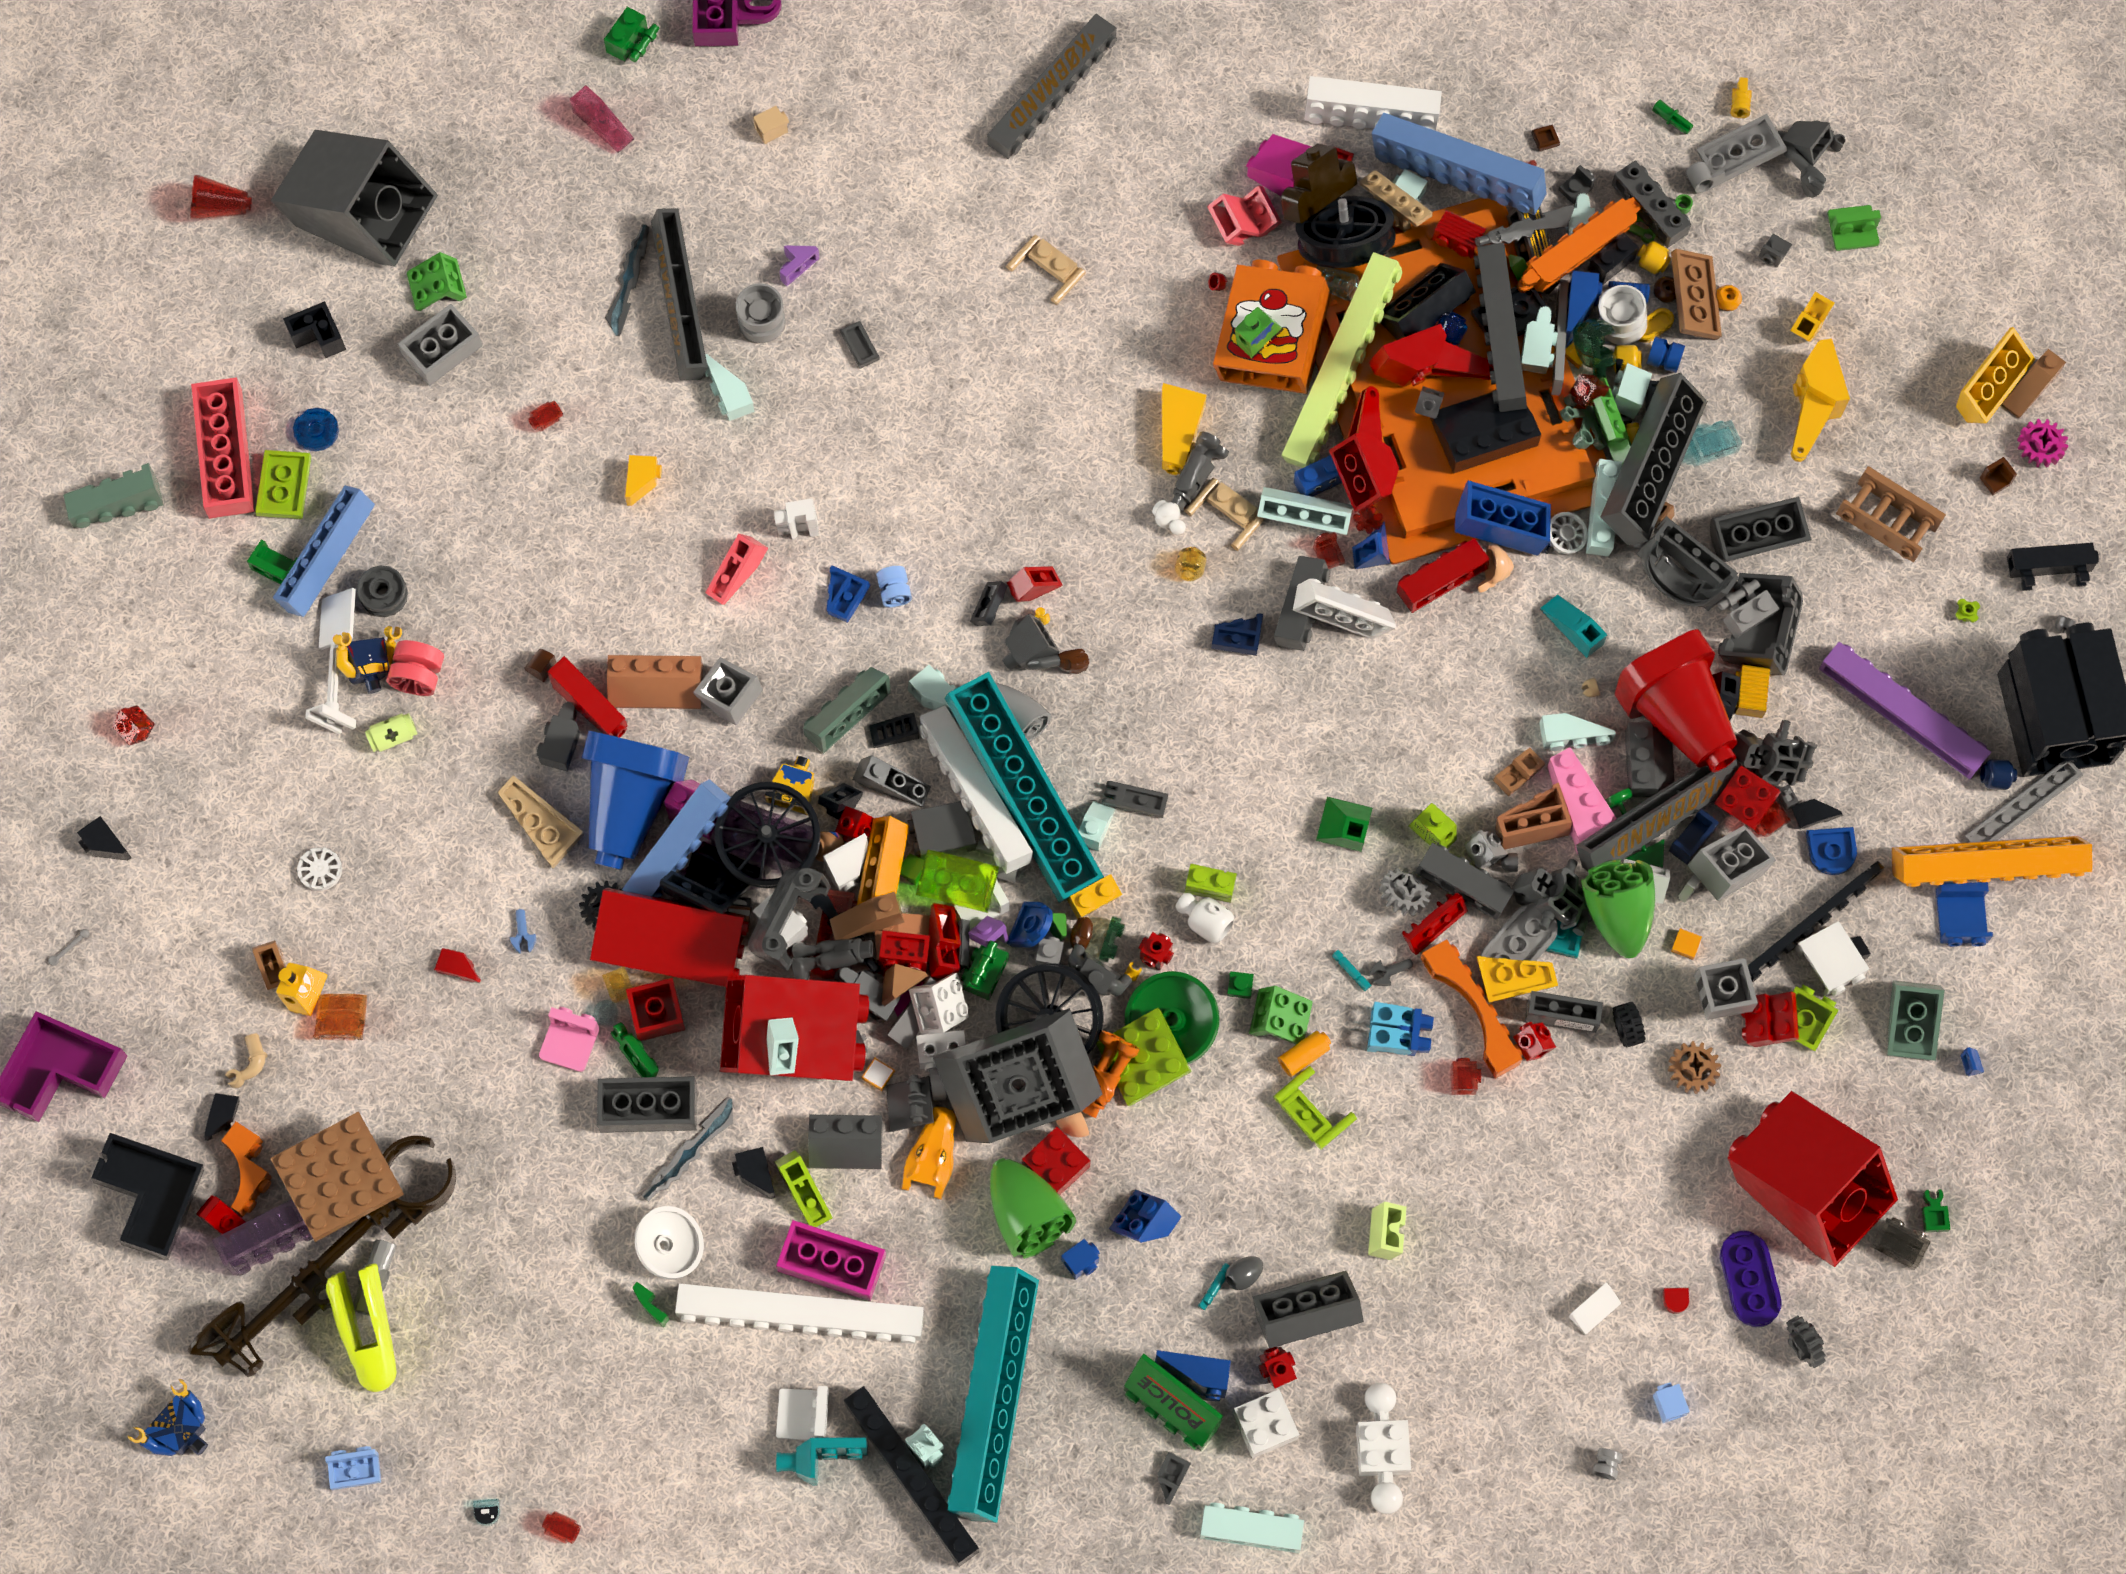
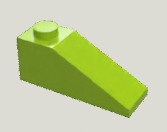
[774,1150,833,1227]

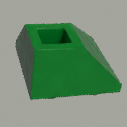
[1316,796,1373,852]

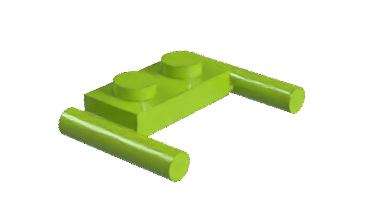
[1273,1066,1357,1150]

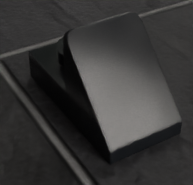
[818,783,863,820]

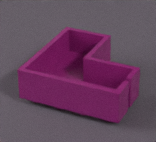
[0,1011,127,1123]

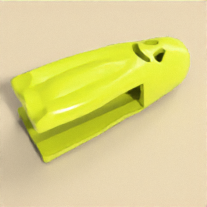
[326,1263,397,1392]

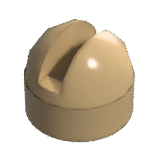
[1581,678,1600,697]

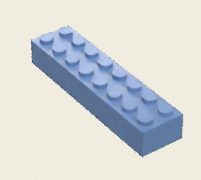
[1372,112,1546,215]

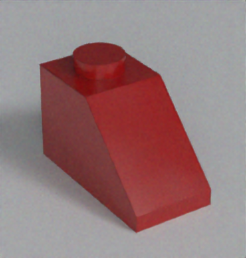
[1006,566,1063,602]

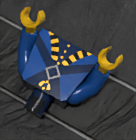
[128,1379,208,1456]

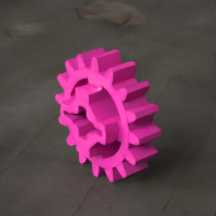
[2017,419,2068,468]

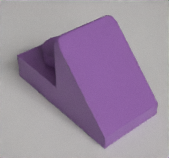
[780,245,819,286]

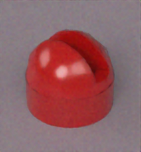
[1208,272,1228,291]

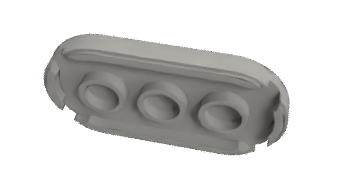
[1480,904,1558,961]

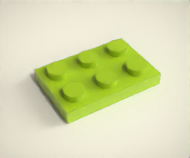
[255,450,311,519]

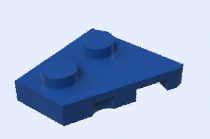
[827,565,871,623]

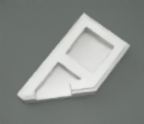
[1679,874,1701,903]

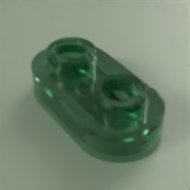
[1099,916,1125,963]

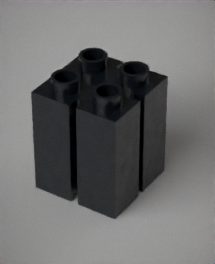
[1997,622,2126,777]

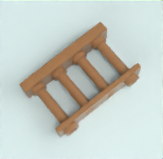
[1836,466,1946,563]

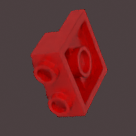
[1741,991,1799,1047]

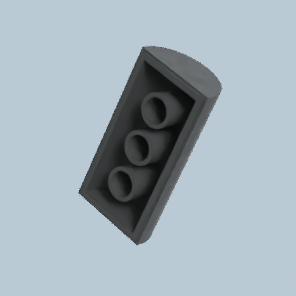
[1710,496,1812,562]

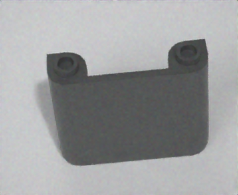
[1718,573,1803,675]
[748,868,831,971]

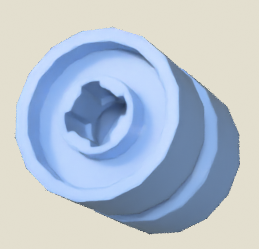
[876,566,912,608]

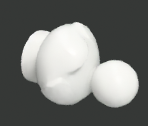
[1152,500,1186,535]

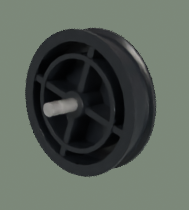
[1296,196,1396,268]

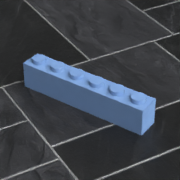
[273,485,375,617]
[622,779,731,898]

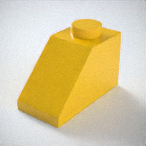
[625,455,662,506]

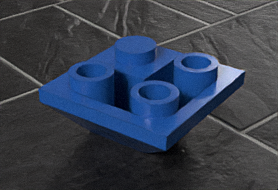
[1109,1189,1182,1243]

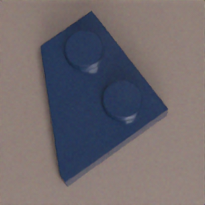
[1211,613,1263,656]

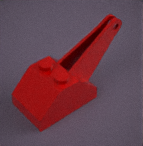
[1369,324,1494,387]
[1329,386,1399,513]

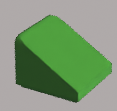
[1508,254,1528,281]
[900,853,929,885]
[1049,913,1067,942]

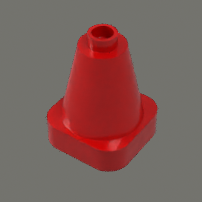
[1614,629,1737,773]

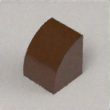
[524,649,557,683]

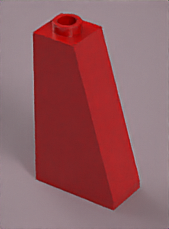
[547,656,628,738]

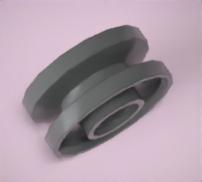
[357,565,408,617]

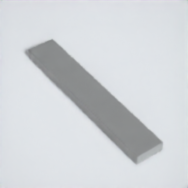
[1551,279,1569,396]
[1962,761,2083,843]

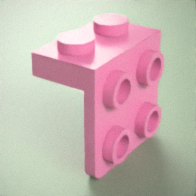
[539,1007,600,1072]

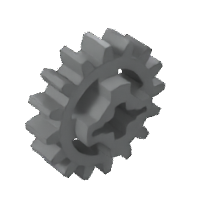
[1379,867,1431,916]

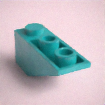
[1540,594,1607,658]

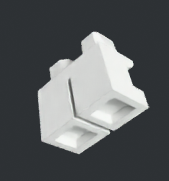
[774,498,819,539]

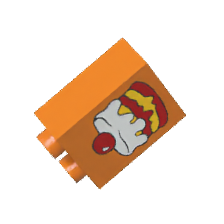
[1213,259,1331,394]

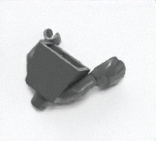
[1778,120,1845,198]

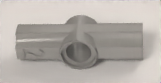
[353,1239,397,1316]

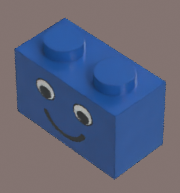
[1293,455,1342,497]

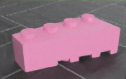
[1547,747,1617,855]

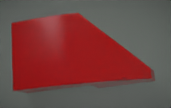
[434,948,481,983]

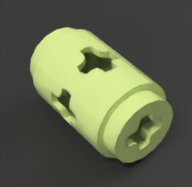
[365,713,418,752]

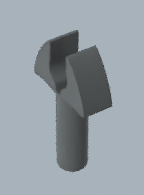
[1369,959,1413,986]

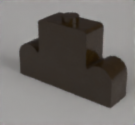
[1281,143,1358,224]

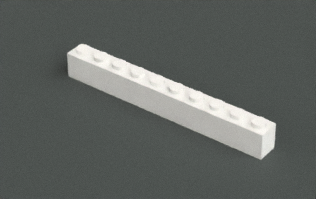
[675,1284,924,1344]

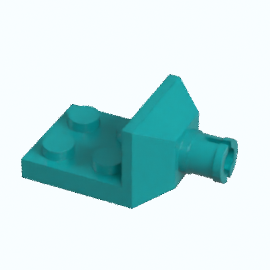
[776,1438,868,1486]

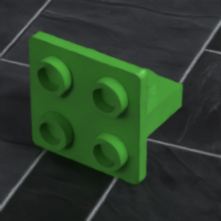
[1827,205,1881,251]

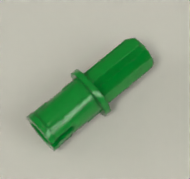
[1652,99,1693,134]

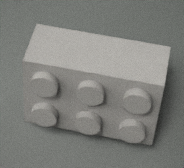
[398,304,483,386]
[1687,825,1776,901]

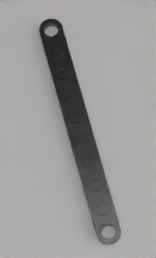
[1748,861,1885,982]

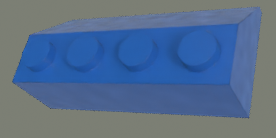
[1455,480,1551,556]

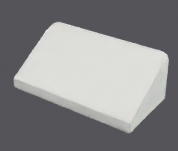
[1569,1282,1621,1335]

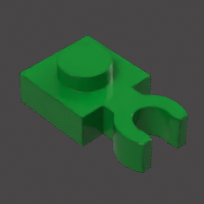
[1922,1189,1951,1233]

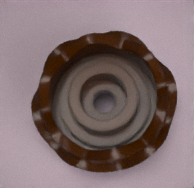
[1654,276,1676,303]

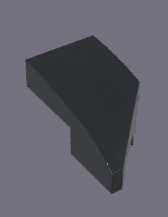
[1792,799,1843,829]
[204,1093,240,1141]

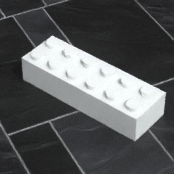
[1304,76,1442,131]

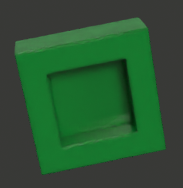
[1227,971,1254,999]

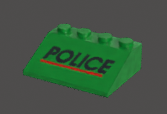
[1123,1353,1223,1451]

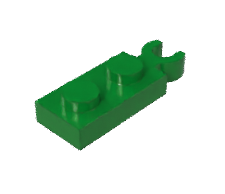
[611,1022,659,1078]

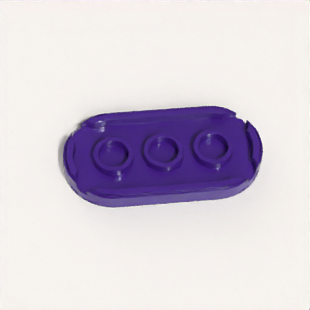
[1720,1231,1782,1327]

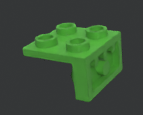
[407,252,467,311]
[1249,985,1313,1044]

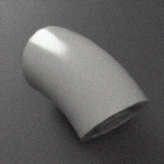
[995,682,1052,742]

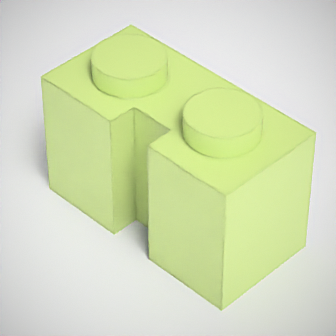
[1368,1201,1407,1260]

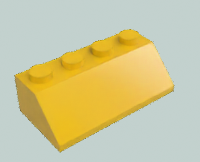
[1956,327,2036,424]

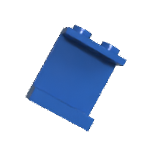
[1936,882,1993,947]

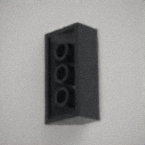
[1380,263,1476,340]

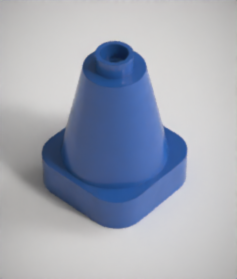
[582,731,690,870]

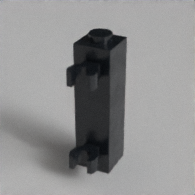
[2007,542,2099,591]

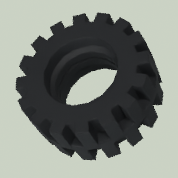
[1612,1002,1646,1048]

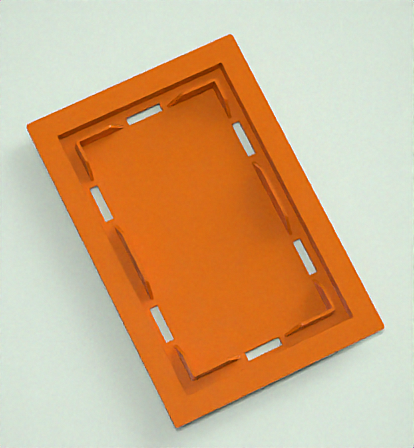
[1277,198,1607,565]

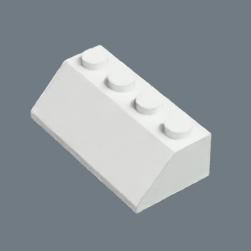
[1293,579,1396,639]

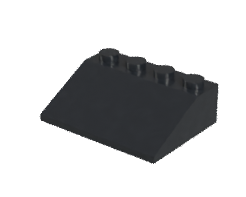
[1430,392,1541,474]

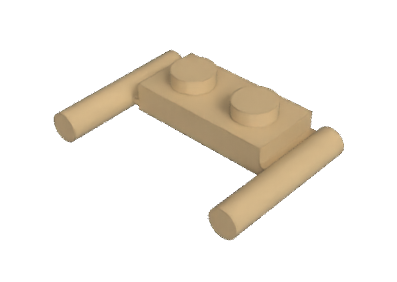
[1006,235,1086,305]
[1184,478,1266,551]

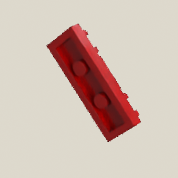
[1402,893,1468,955]

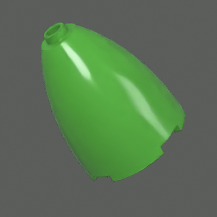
[1581,859,1655,958]
[990,1158,1076,1259]

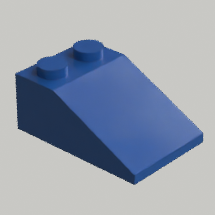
[1565,271,1602,349]
[1155,1350,1231,1401]

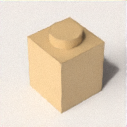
[753,106,789,144]

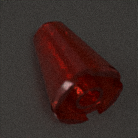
[190,175,252,219]

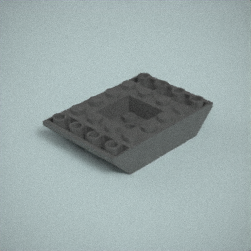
[933,1008,1102,1144]

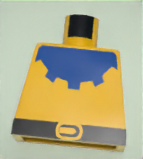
[765,756,815,815]

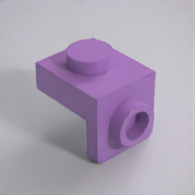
[968,916,1009,947]

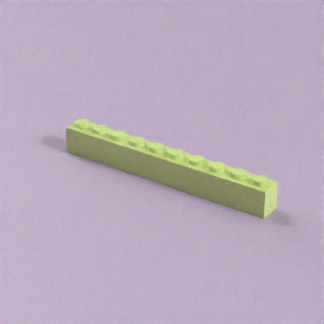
[1281,252,1402,468]

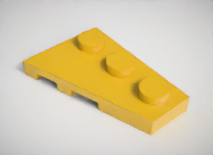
[1476,956,1558,1003]

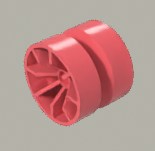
[386,640,444,696]

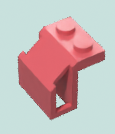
[1207,185,1282,246]

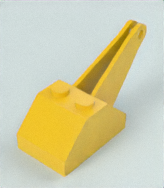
[1791,338,1850,462]

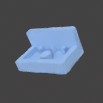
[325,1446,381,1490]

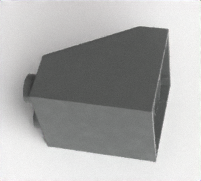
[271,129,438,267]

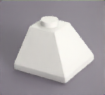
[823,833,868,894]

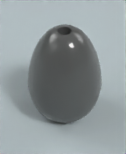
[1225,1256,1263,1290]

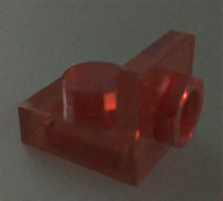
[1313,532,1345,569]

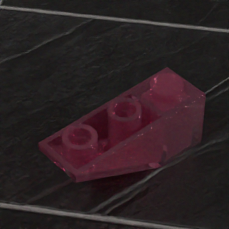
[570,85,634,153]

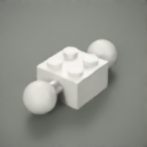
[1356,1382,1411,1514]

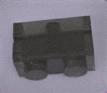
[1870,1217,1931,1270]

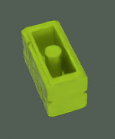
[1185,864,1237,903]

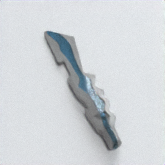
[642,1097,733,1202]

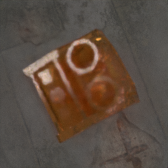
[313,994,367,1040]

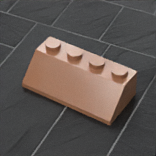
[607,655,703,709]

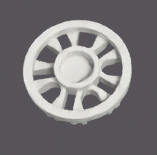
[1550,512,1588,555]

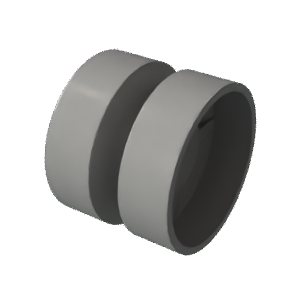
[736,283,785,343]

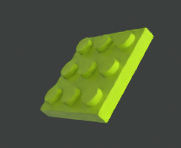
[1097,1008,1192,1106]

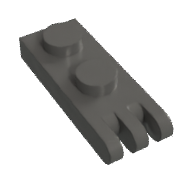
[1102,781,1168,818]

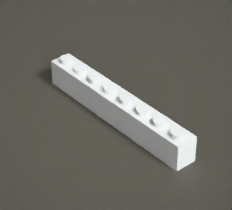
[918,705,1033,874]

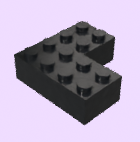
[91,1133,204,1261]

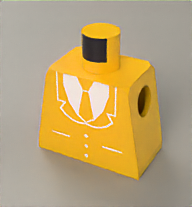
[276,963,328,1016]

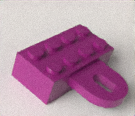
[692,0,782,46]

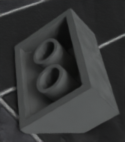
[1625,722,1675,797]
[808,1114,883,1169]

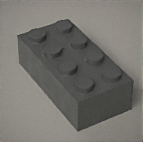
[597,1076,697,1133]
[1252,1271,1364,1348]

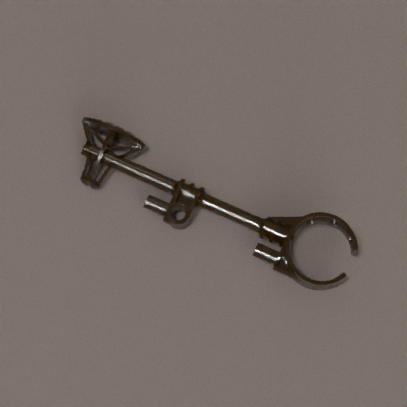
[188,1136,456,1377]

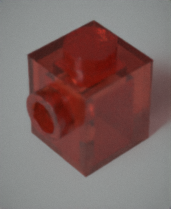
[1569,374,1610,407]
[1450,1058,1481,1095]

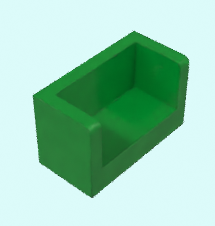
[247,539,298,585]

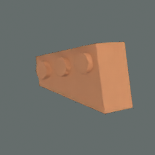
[1495,782,1572,850]

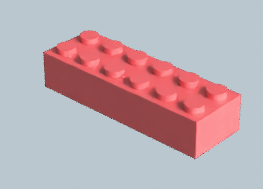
[191,377,255,519]

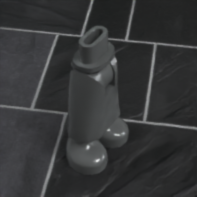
[1172,431,1229,511]

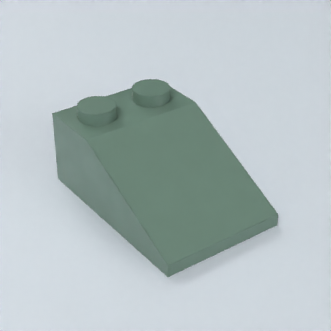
[1887,980,1945,1061]

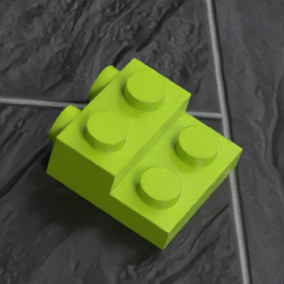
[1792,984,1839,1051]

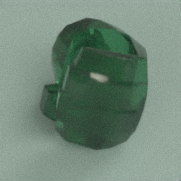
[1573,318,1616,383]

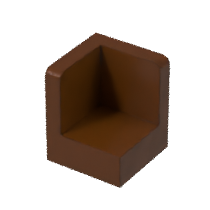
[1980,457,2017,495]

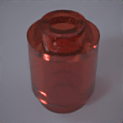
[528,400,563,432]
[542,1511,581,1544]

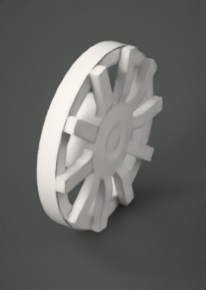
[297,847,342,891]

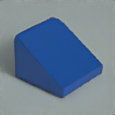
[1960,1047,1984,1076]

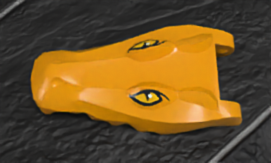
[901,1107,956,1200]

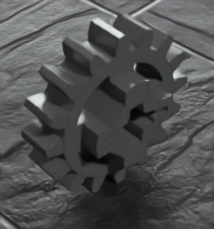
[1786,1315,1826,1368]

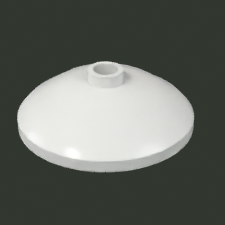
[635,1206,704,1279]

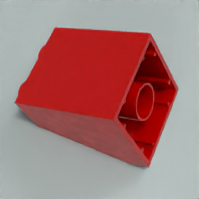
[719,975,869,1081]
[1727,1091,1898,1267]

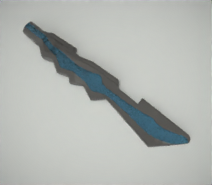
[605,224,650,336]

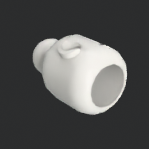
[1175,893,1234,943]

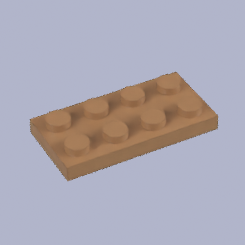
[1671,249,1722,340]

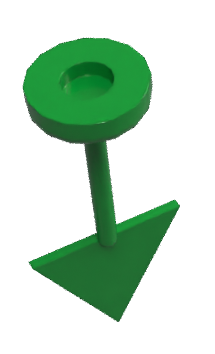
[1605,788,1664,868]

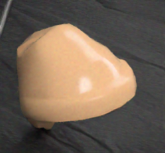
[1477,545,1514,593]

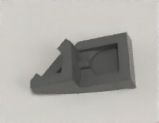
[1158,1451,1191,1505]

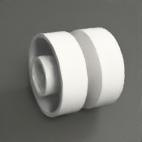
[1598,285,1647,345]

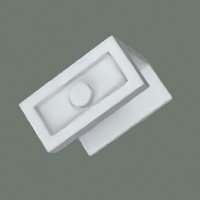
[1794,921,1869,997]

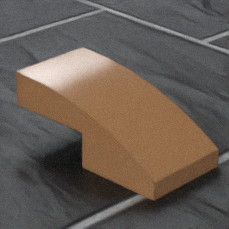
[1493,747,1545,797]

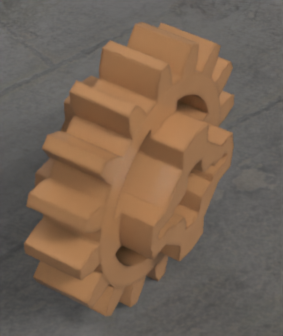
[1668,1041,1721,1094]

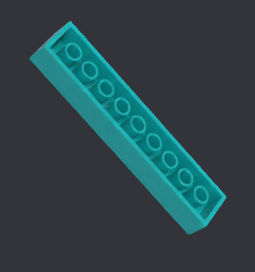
[944,672,1104,903]
[948,1266,1039,1523]

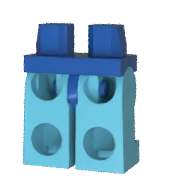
[1367,1002,1434,1056]

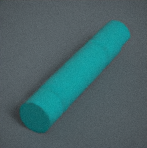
[1332,950,1372,992]
[1198,1263,1230,1310]

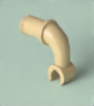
[225,1033,267,1088]

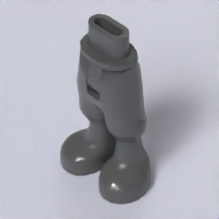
[792,938,873,980]

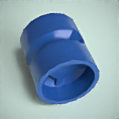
[1646,336,1685,373]

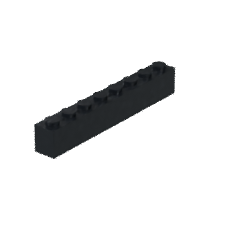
[844,1386,979,1567]

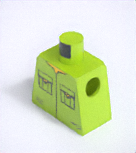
[1408,803,1457,849]

